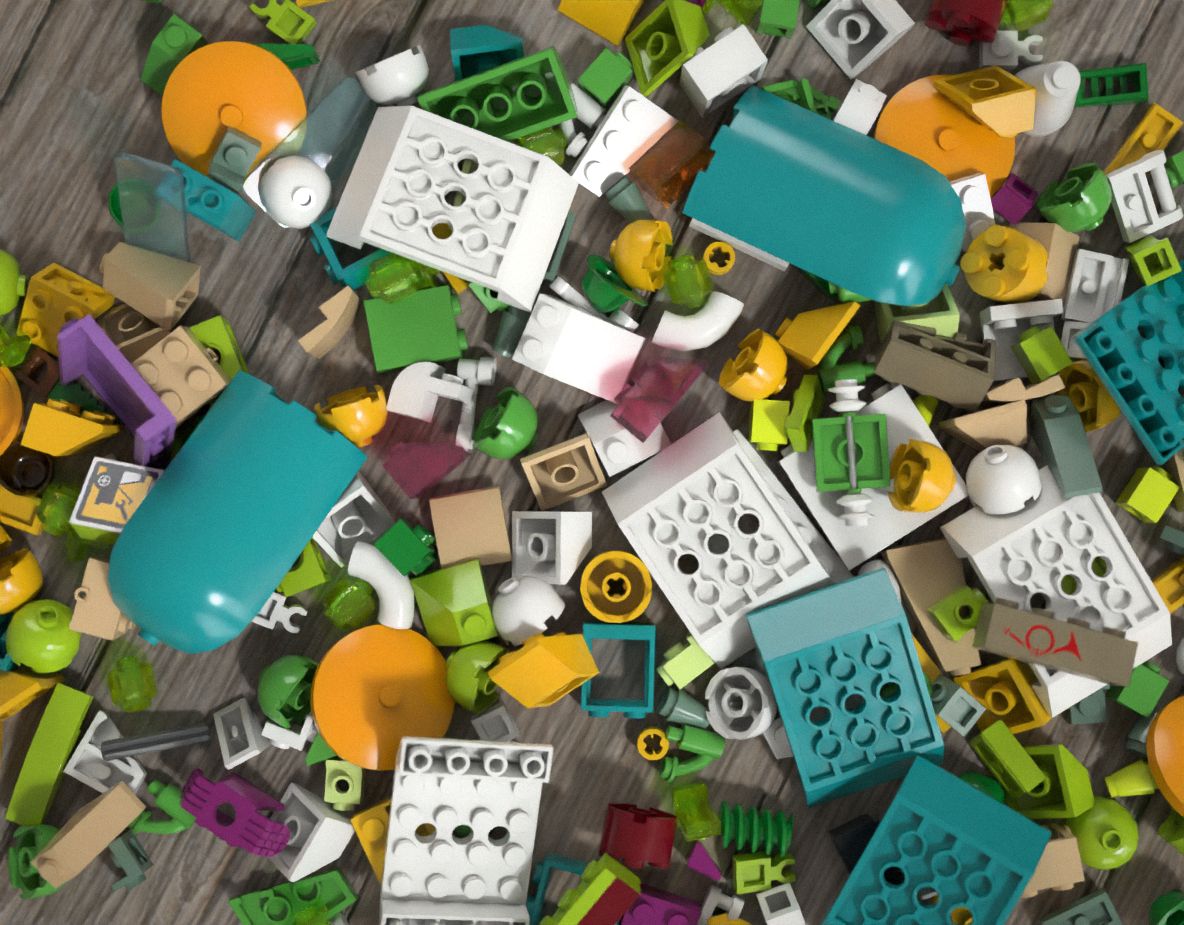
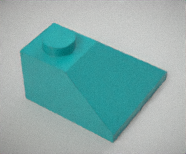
[450,25,524,81]

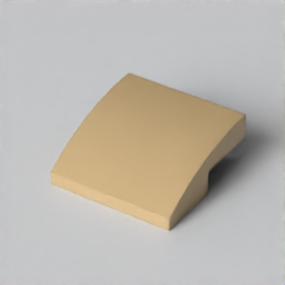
[298,286,363,359]
[980,374,1065,406]
[429,485,512,569]

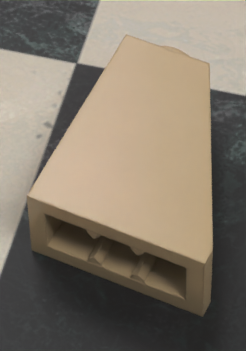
[100,242,201,330]
[31,781,146,889]

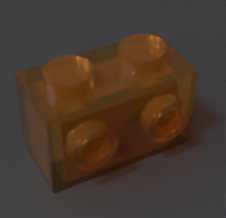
[629,120,714,209]

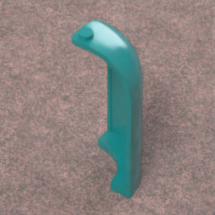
[682,85,966,306]
[107,370,368,654]

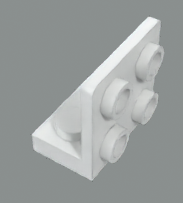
[979,299,1063,381]

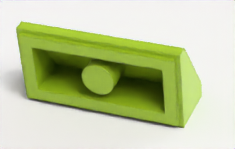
[969,720,1045,800]

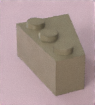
[874,320,996,413]

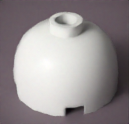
[356,45,429,106]
[259,155,333,229]
[966,445,1042,514]
[491,577,565,646]
[705,667,778,740]

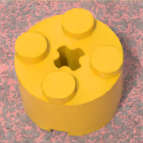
[960,225,1049,305]
[580,550,652,623]

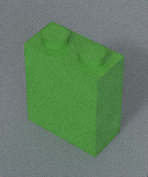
[364,285,468,374]

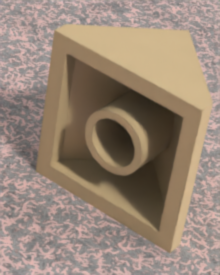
[1008,222,1080,306]
[520,433,607,511]

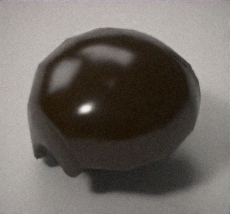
[0,441,55,497]

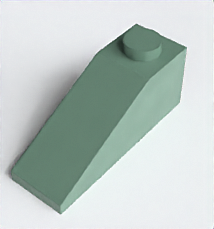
[1030,394,1103,498]

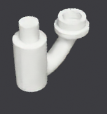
[559,83,607,158]

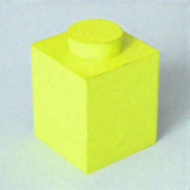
[748,399,790,451]
[1115,466,1180,523]

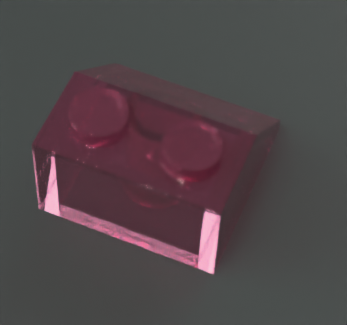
[610,356,708,443]
[382,442,472,499]

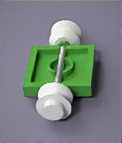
[811,379,891,526]

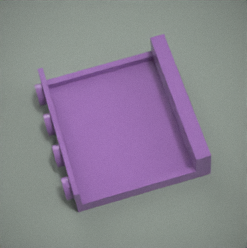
[57,314,177,469]

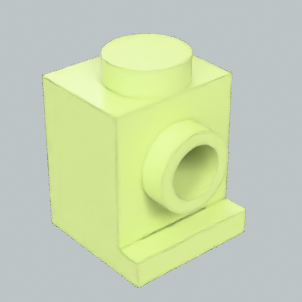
[656,632,714,689]
[324,755,366,811]

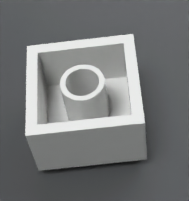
[679,24,768,118]

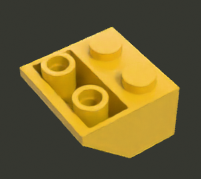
[21,399,125,456]
[488,632,599,709]
[350,795,435,885]

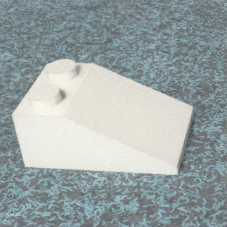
[512,293,646,403]

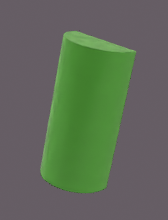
[417,46,578,142]

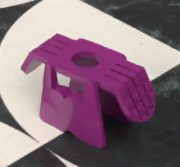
[180,768,290,857]

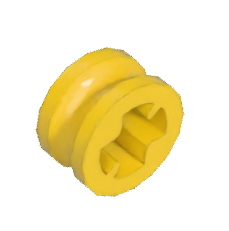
[703,241,735,275]
[637,726,669,760]

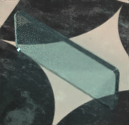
[242,77,380,228]
[114,151,190,262]

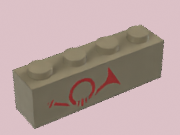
[972,598,1139,687]

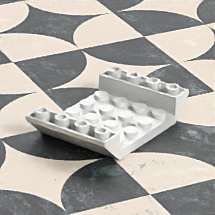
[326,106,579,313]
[602,412,836,669]
[940,465,1172,718]
[379,736,553,925]

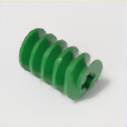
[716,801,793,858]

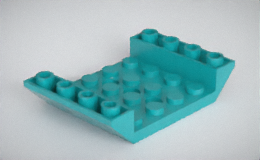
[1073,258,1184,465]
[745,567,944,809]
[820,754,1052,925]

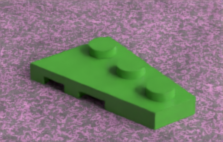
[228,867,359,925]

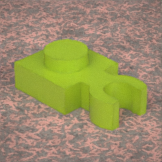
[250,0,317,44]
[732,851,795,894]

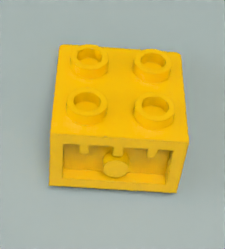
[17,263,115,357]

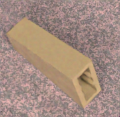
[880,537,981,676]

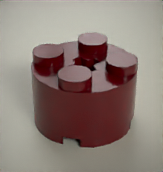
[925,0,1008,46]
[598,802,677,869]

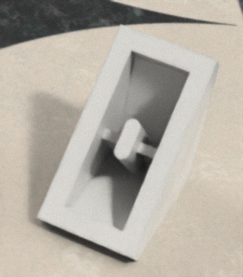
[213,697,271,770]

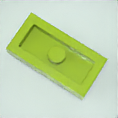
[784,375,825,453]

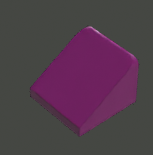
[991,173,1038,224]
[685,834,722,881]

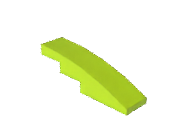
[5,682,94,826]

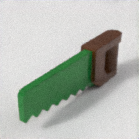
[13,346,120,424]

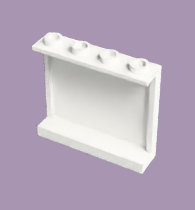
[777,383,969,571]

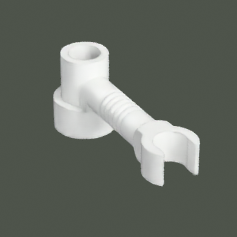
[549,276,639,332]
[456,357,497,449]

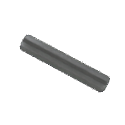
[101,722,211,761]

